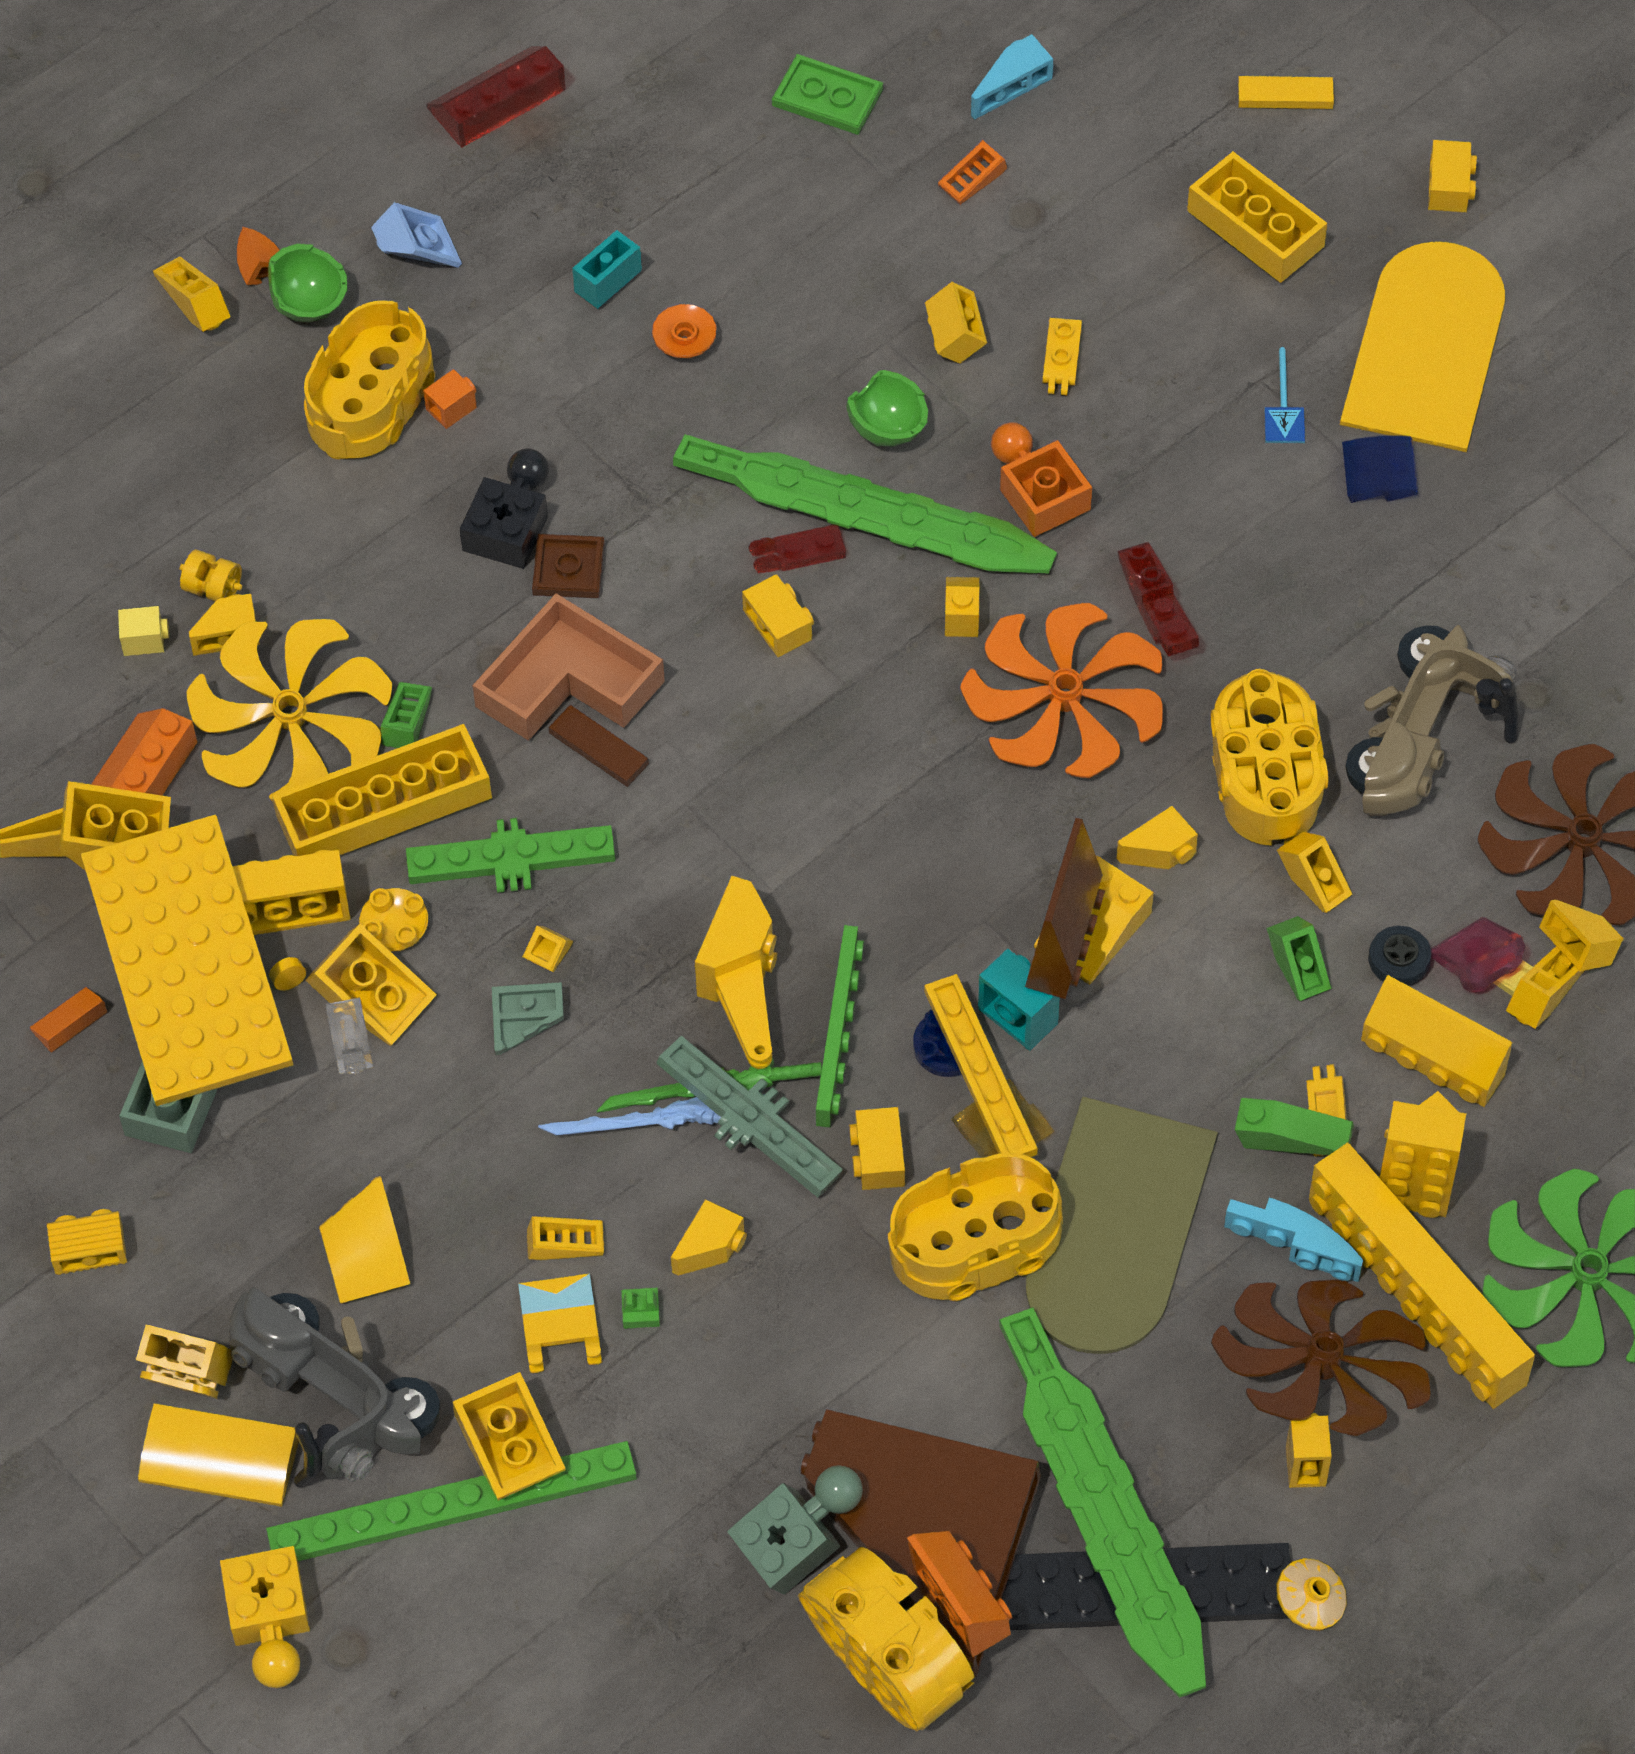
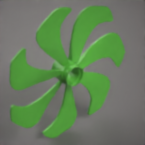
[1483,1169,1635,1367]

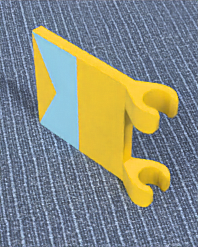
[518,1274,602,1373]

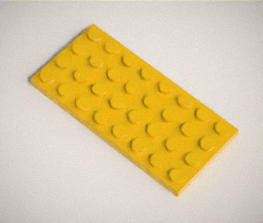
[81,814,294,1106]

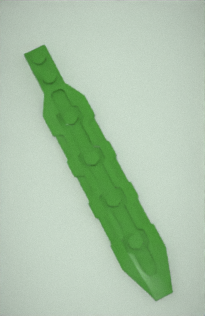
[673,434,1057,574]
[999,1308,1206,1698]

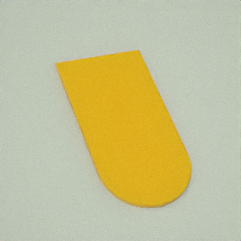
[1340,242,1505,452]

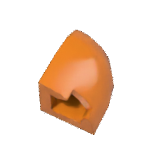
[237,227,279,285]

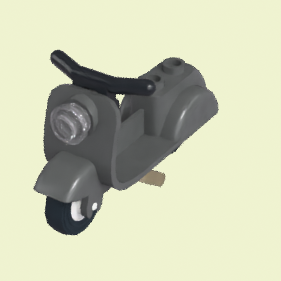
[229,1287,440,1488]

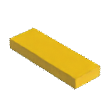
[1238,76,1334,109]

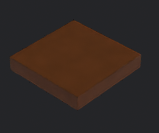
[532,534,605,598]

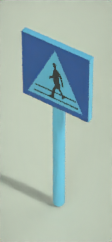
[1264,347,1305,443]

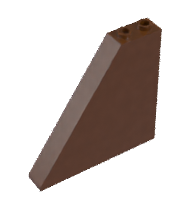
[801,1409,1041,1677]

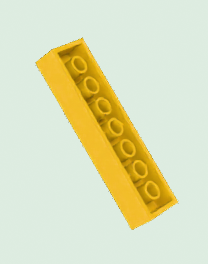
[1309,1142,1535,1409]

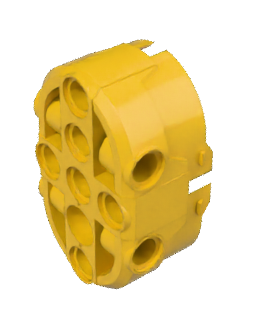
[304,301,435,459]
[1211,669,1328,846]
[888,1153,1063,1301]
[798,1547,974,1731]

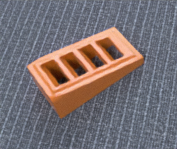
[938,140,1007,205]

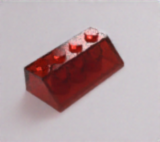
[426,46,566,148]

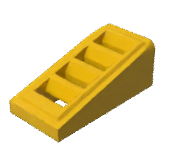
[527,1216,604,1260]

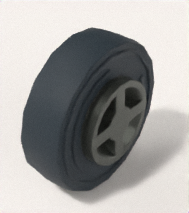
[1368,925,1432,986]

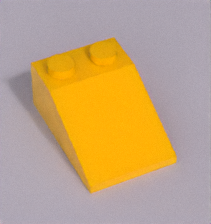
[1034,855,1154,985]
[305,924,437,1046]
[453,1372,566,1500]

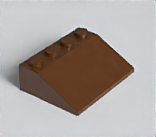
[1025,818,1105,999]

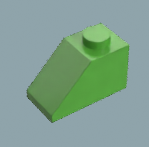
[1266,916,1331,1001]

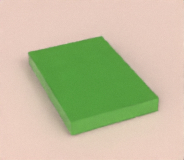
[772,54,883,135]

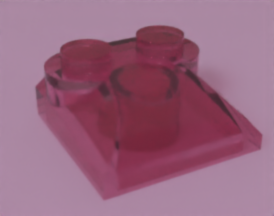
[1431,917,1526,992]

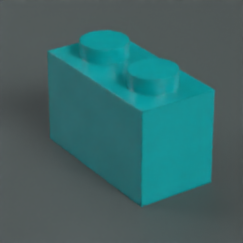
[572,230,642,309]

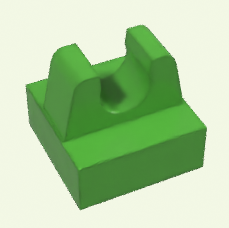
[621,1288,660,1329]

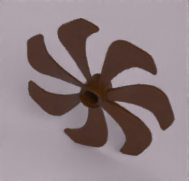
[1478,744,1635,925]
[1211,1280,1431,1436]

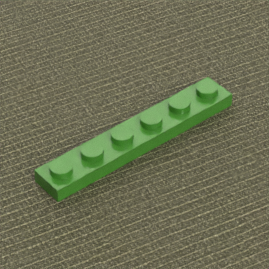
[816,925,864,1127]

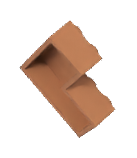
[472,593,665,741]

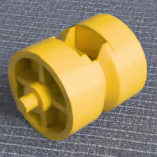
[179,549,242,601]

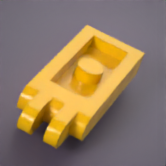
[1042,318,1082,396]
[1306,1064,1347,1157]

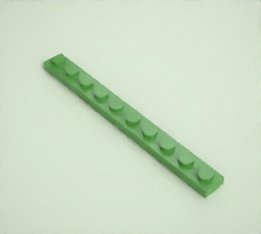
[266,1441,637,1561]

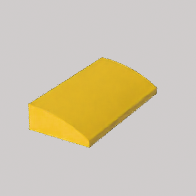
[138,1403,299,1507]

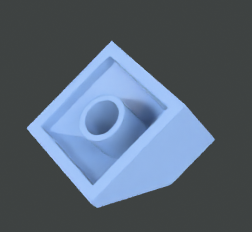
[371,202,462,268]

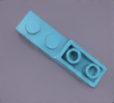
[1224,1197,1363,1282]

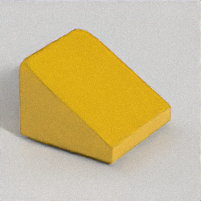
[522,926,573,972]

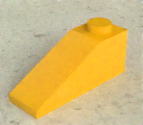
[153,257,231,332]
[1506,946,1585,1029]

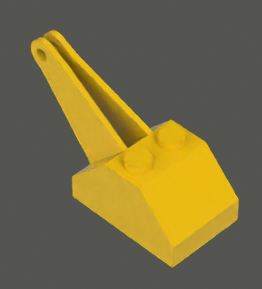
[0,781,171,871]
[695,876,777,1069]

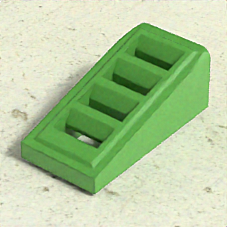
[380,682,432,748]

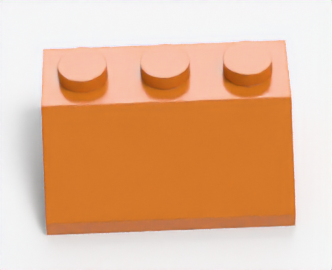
[91,708,197,796]
[907,1531,1012,1658]

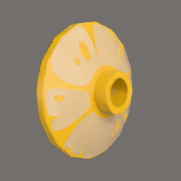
[1277,1558,1347,1631]

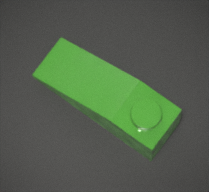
[1235,1098,1354,1155]

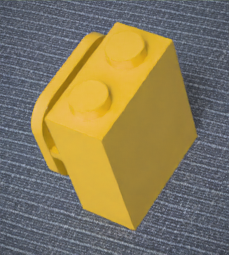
[136,1324,233,1399]

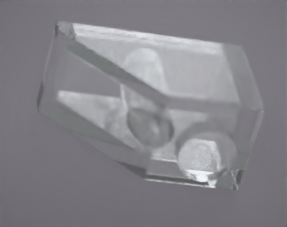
[325,997,373,1074]

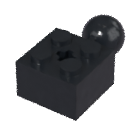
[460,448,549,569]

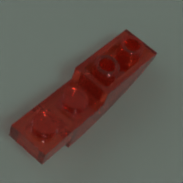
[1117,542,1199,657]

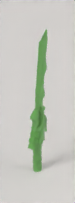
[597,1058,822,1113]

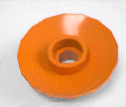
[652,304,716,358]

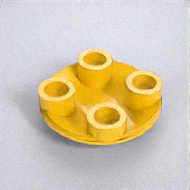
[359,888,428,952]

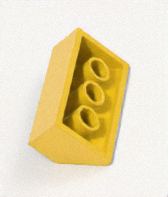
[1361,975,1513,1107]

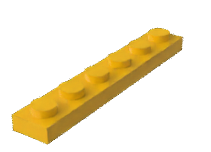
[924,974,1038,1157]

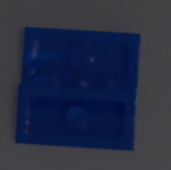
[1342,435,1419,503]

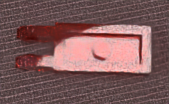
[748,525,846,573]

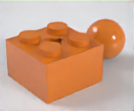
[991,422,1092,537]

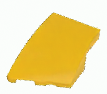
[319,1176,410,1303]

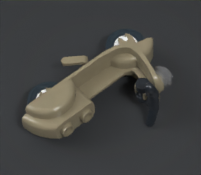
[1345,625,1518,816]

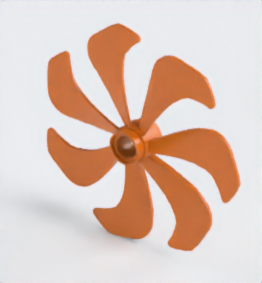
[960,603,1162,778]

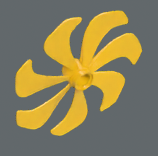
[186,619,392,801]

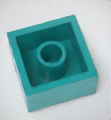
[978,948,1060,1051]

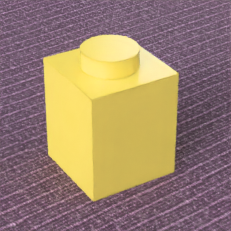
[118,606,169,656]

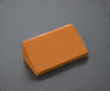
[30,987,107,1053]

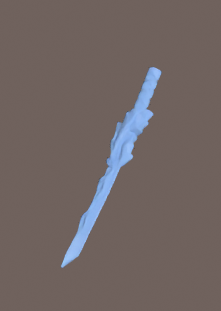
[538,1094,765,1135]

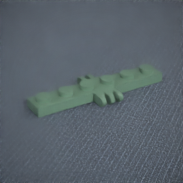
[656,1036,843,1198]

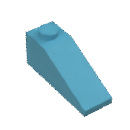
[971,34,1053,120]

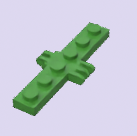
[406,818,615,893]

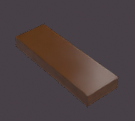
[548,705,649,787]

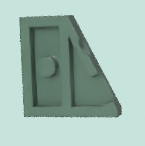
[492,982,564,1055]

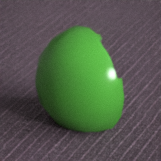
[268,244,347,322]
[846,370,928,447]

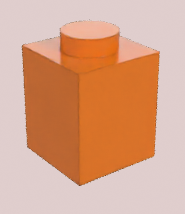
[423,369,477,429]

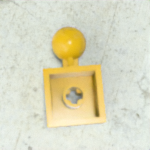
[220,1546,310,1688]

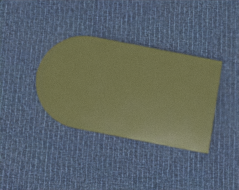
[1026,1096,1218,1354]

